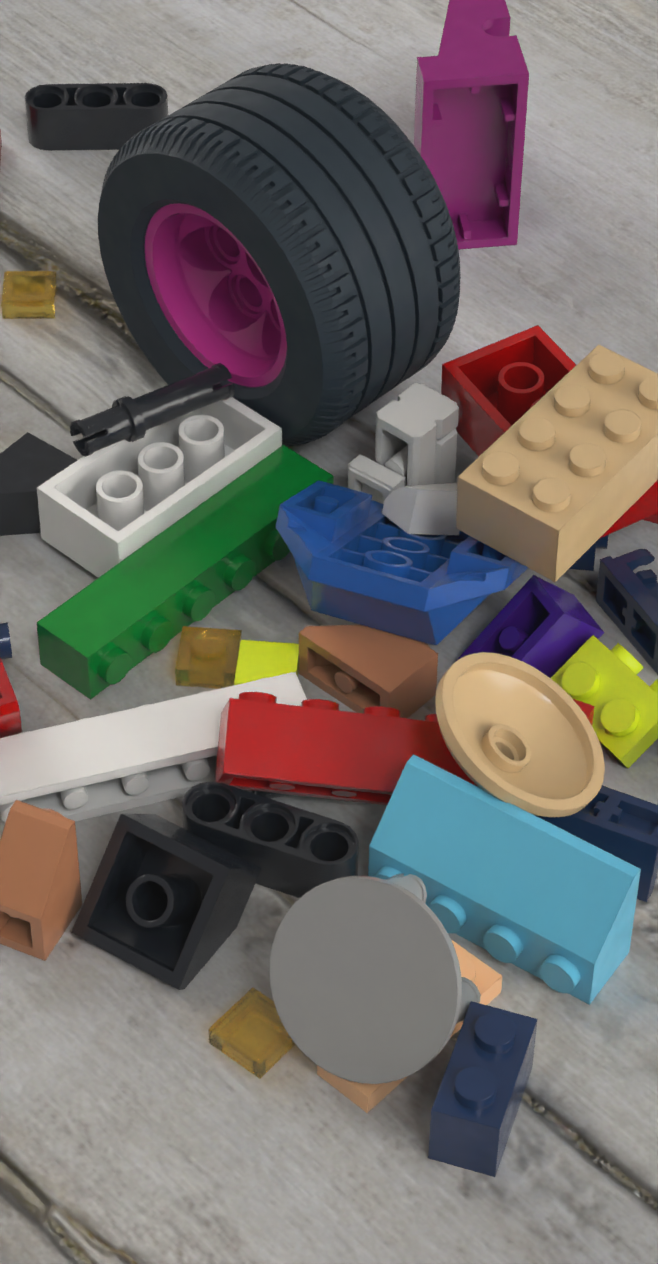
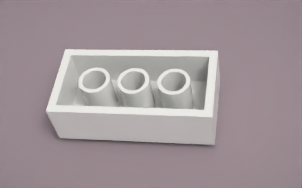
[37,397,282,578]

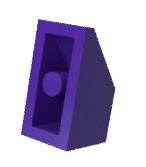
[455,575,605,678]

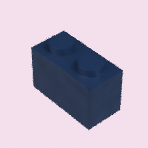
[428,1001,537,1177]

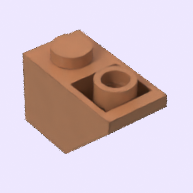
[0,800,82,961]

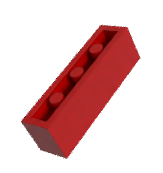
[215,692,477,805]

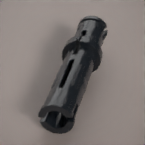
[70,363,235,457]

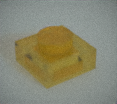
[175,626,242,689]

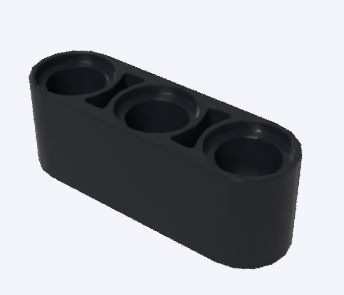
[25,83,168,151]
[182,781,359,898]

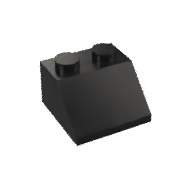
[71,813,262,990]

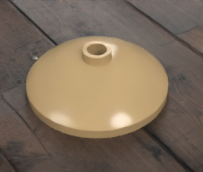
[435,652,605,817]

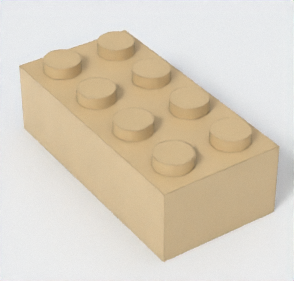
[456,345,658,582]

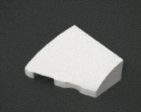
[382,482,460,536]

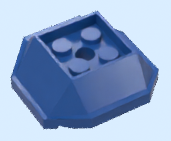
[276,480,528,646]

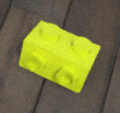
[551,635,658,768]

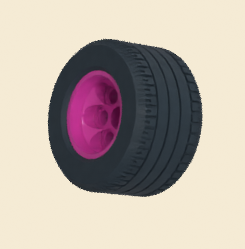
[98,63,461,447]

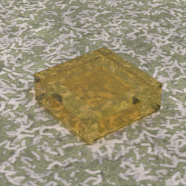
[1,271,58,319]
[208,987,296,1079]

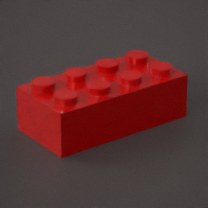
[441,325,658,539]

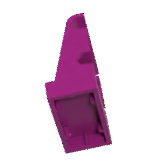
[414,0,529,250]

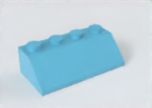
[368,754,641,1005]

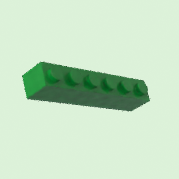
[37,445,334,700]

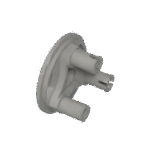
[269,873,481,1084]

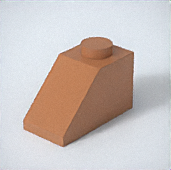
[299,625,438,718]

